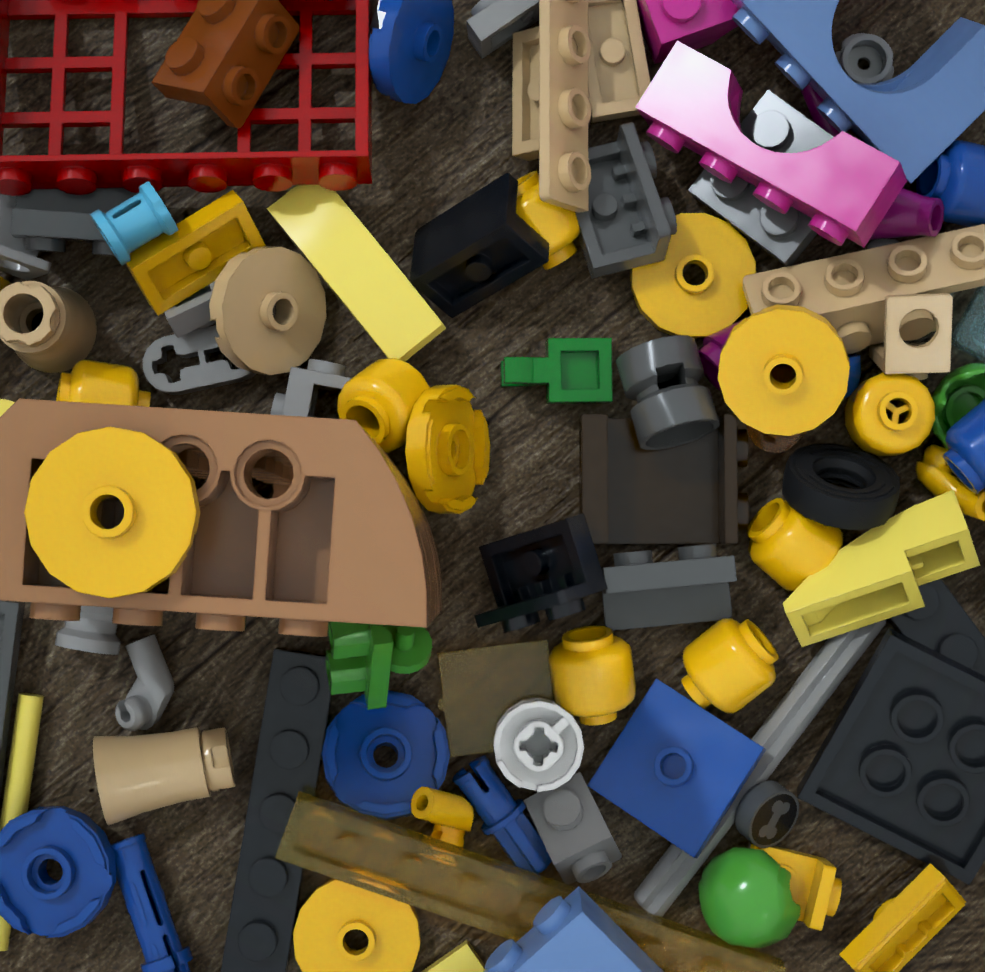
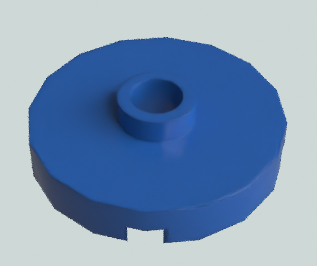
[369,0,454,104]
[321,690,450,821]
[0,806,116,938]

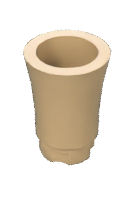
[0,281,97,373]
[93,727,236,826]

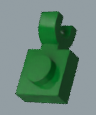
[500,338,613,404]

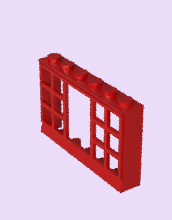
[0,0,372,196]

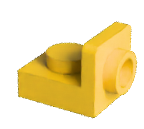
[750,843,842,931]

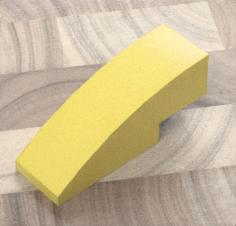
[267,185,446,362]
[783,490,980,647]

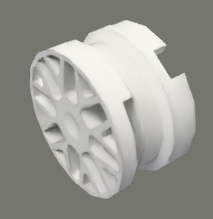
[493,697,584,792]

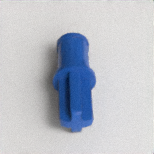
[452,755,552,878]

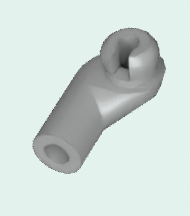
[115,634,174,731]

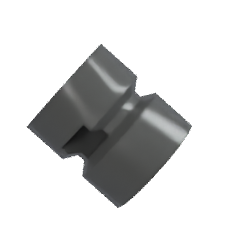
[616,335,720,450]

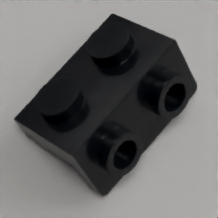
[474,513,608,633]

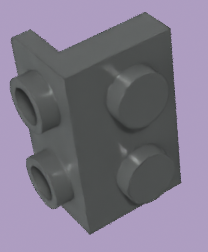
[575,122,677,279]
[11,188,138,256]
[601,544,737,631]

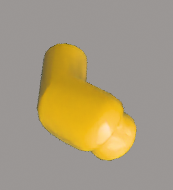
[411,787,474,852]

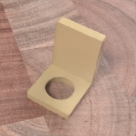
[869,293,953,380]

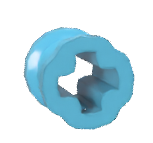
[90,181,179,266]

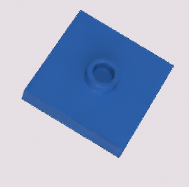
[587,678,766,858]

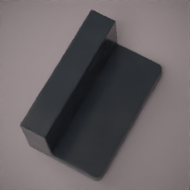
[409,173,549,318]

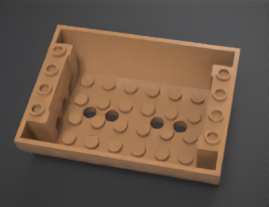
[0,398,442,637]

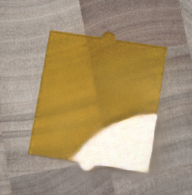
[437,639,554,757]

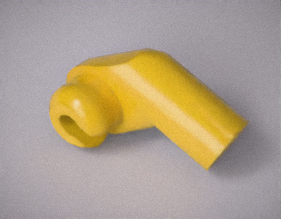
[915,444,985,521]

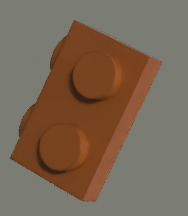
[151,0,300,128]

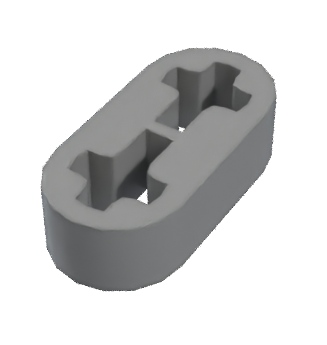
[143,325,256,395]

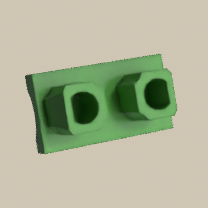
[325,622,432,710]

